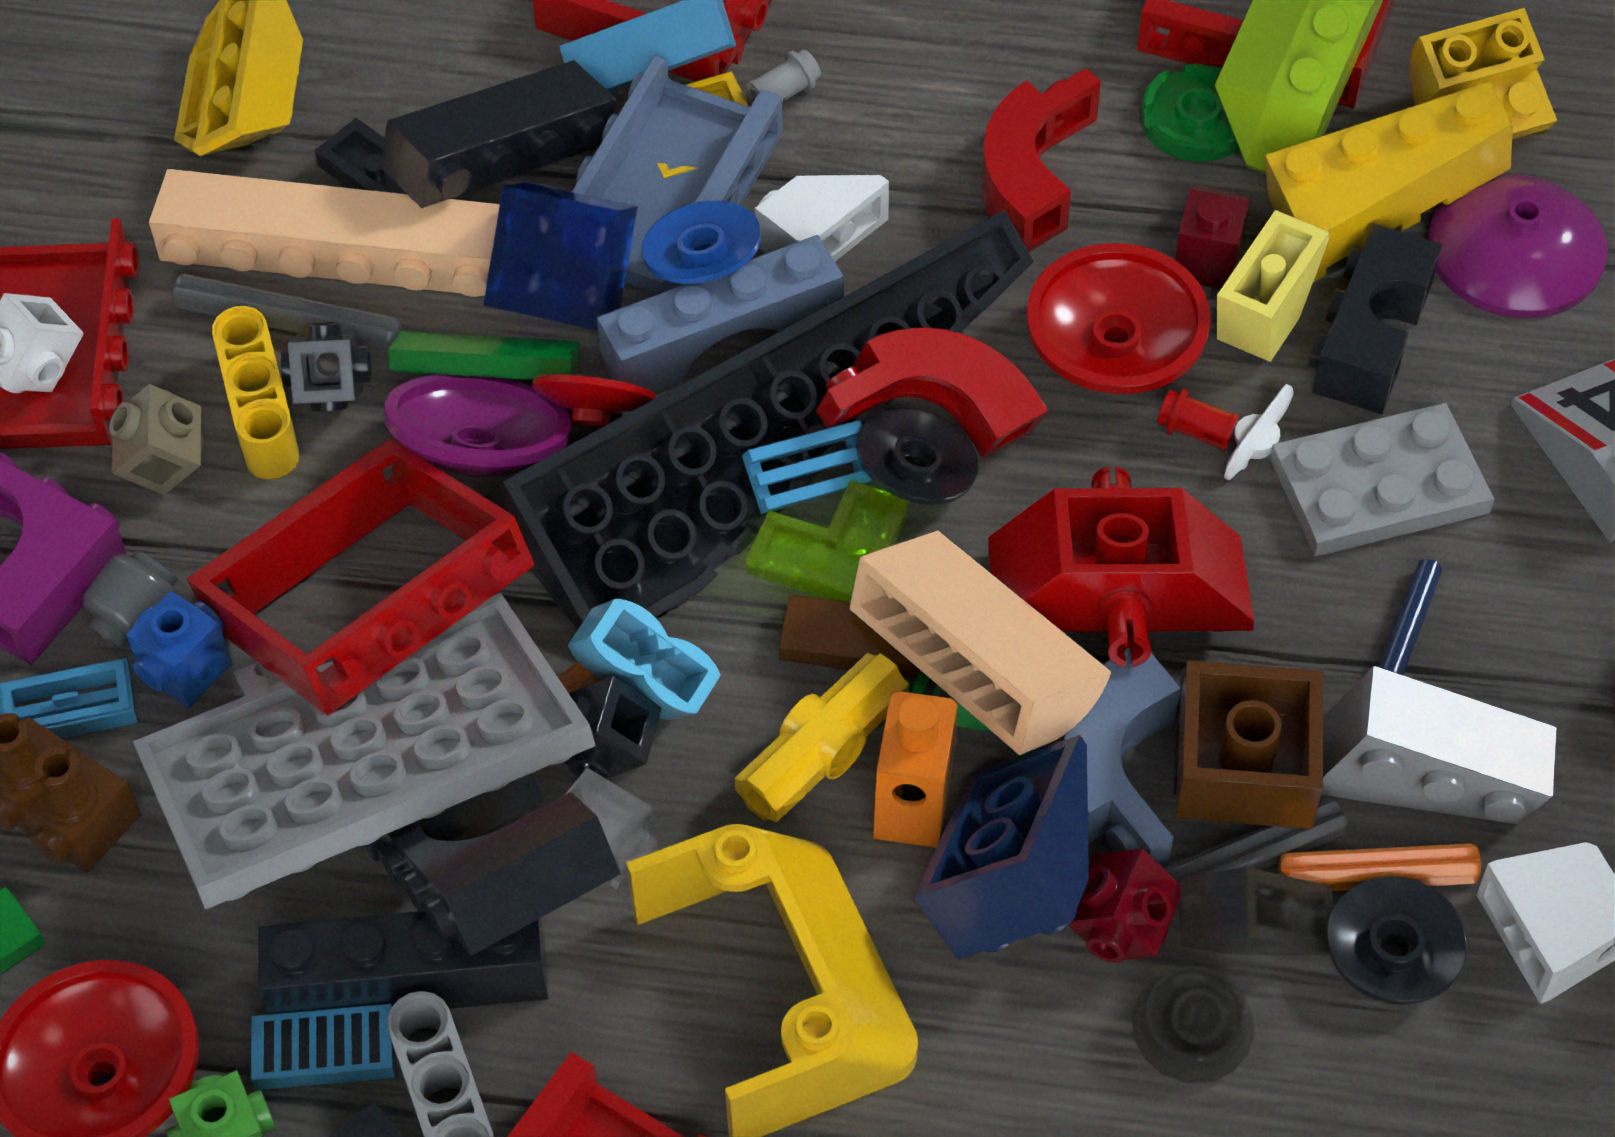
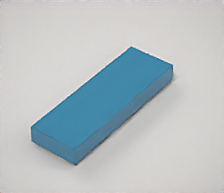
[559,0,736,92]

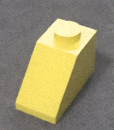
[1217,210,1330,362]

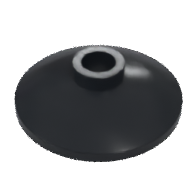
[856,408,978,505]
[1327,876,1467,1005]

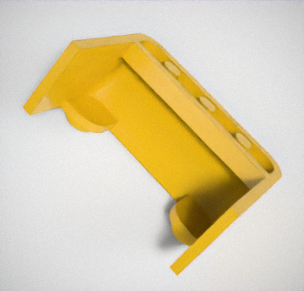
[626,824,918,1137]

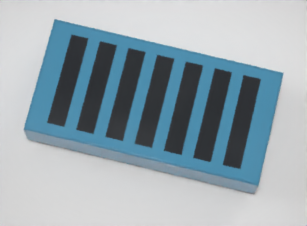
[251,1004,395,1091]

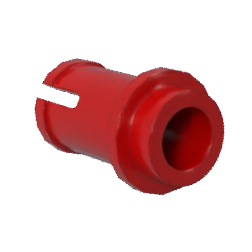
[1156,388,1240,452]

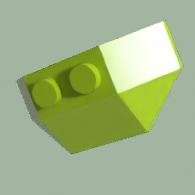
[1215,0,1383,175]

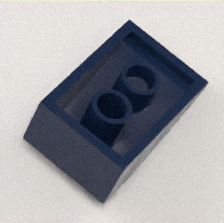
[913,735,1089,959]

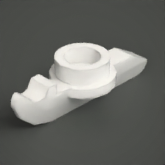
[1224,384,1294,480]

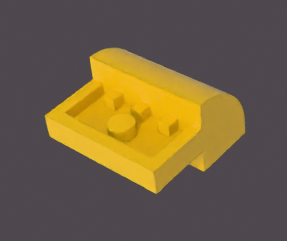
[1410,8,1557,139]

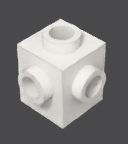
[0,293,84,393]

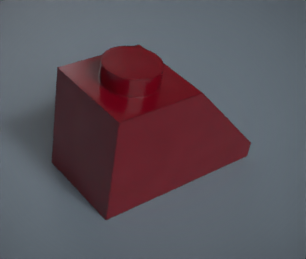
[1175,184,1253,289]

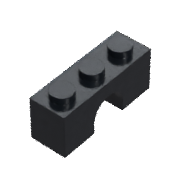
[1308,224,1443,415]

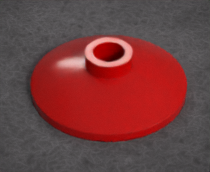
[532,374,656,428]

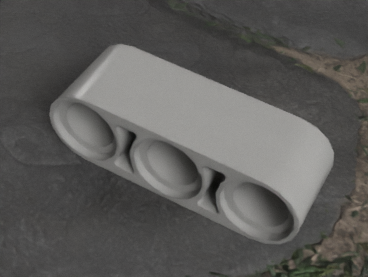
[387,991,494,1137]

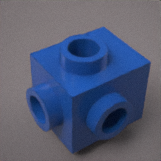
[126,591,232,709]

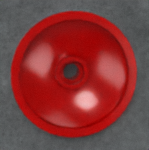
[1026,243,1211,394]
[0,960,199,1137]

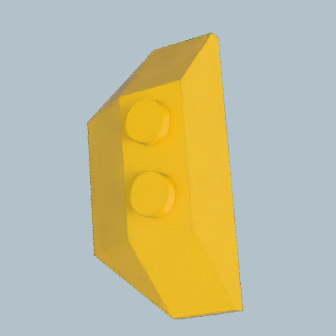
[174,0,303,156]

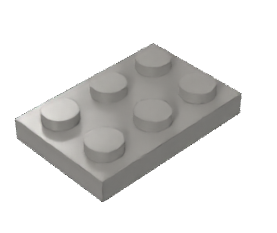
[1270,403,1495,557]

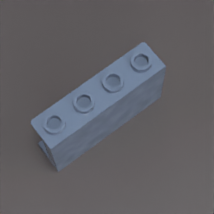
[550,56,783,294]

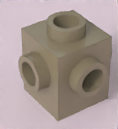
[109,384,204,495]

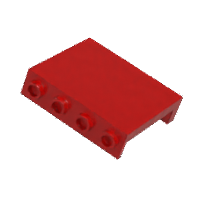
[0,218,139,449]

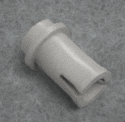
[746,49,822,103]

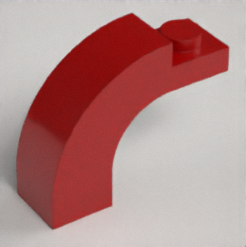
[982,68,1101,252]
[816,328,1048,459]

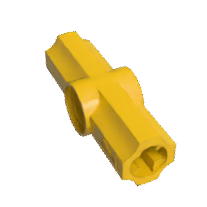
[734,653,909,823]

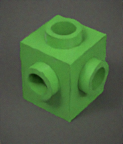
[165,1070,276,1137]

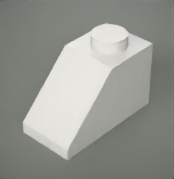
[755,175,889,261]

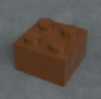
[1176,660,1323,829]

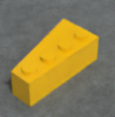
[1265,81,1513,283]

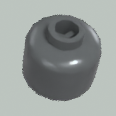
[82,550,179,649]

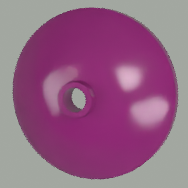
[1427,174,1608,318]
[384,374,572,477]

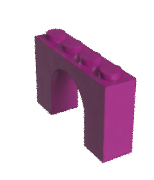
[0,452,127,666]

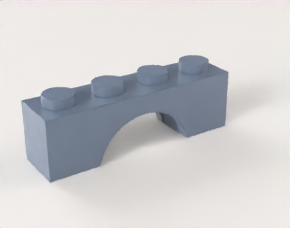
[597,234,844,394]

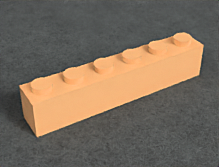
[149,169,518,298]

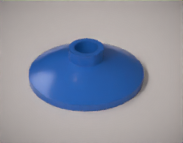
[641,201,762,284]

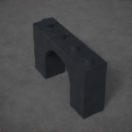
[364,773,621,956]

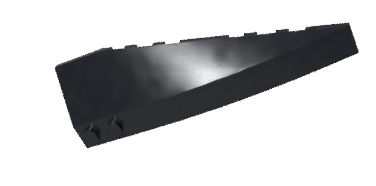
[484,210,1034,629]

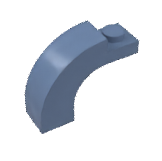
[1064,648,1181,867]

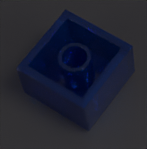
[483,182,638,330]

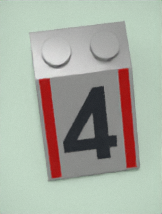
[1511,359,1615,543]

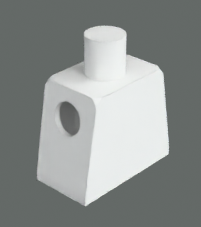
[1476,842,1615,1004]

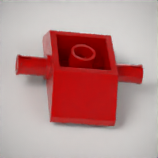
[988,467,1254,667]

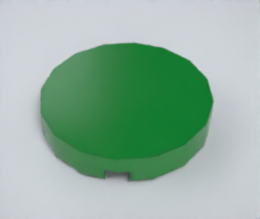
[1140,64,1240,162]

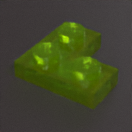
[746,480,909,602]

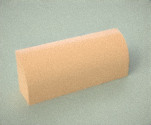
[849,530,1111,755]

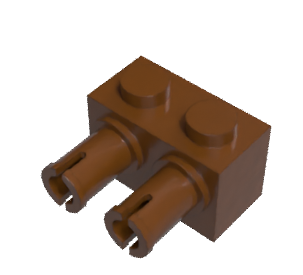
[0,713,141,873]

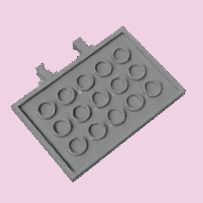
[132,593,596,910]

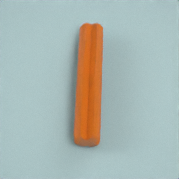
[1278,843,1481,894]

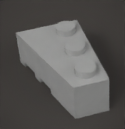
[1321,666,1556,825]

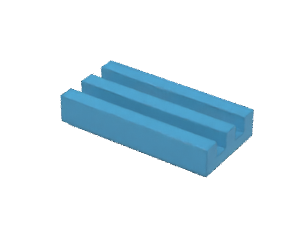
[742,420,874,514]
[0,658,139,739]

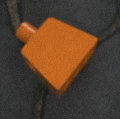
[873,691,958,848]

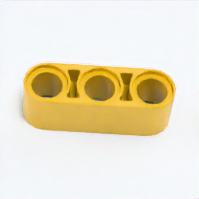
[212,306,299,480]

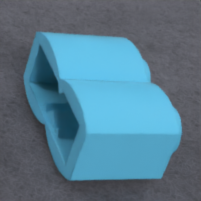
[568,599,721,720]

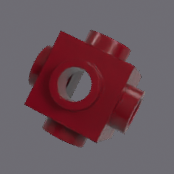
[1068,848,1184,963]

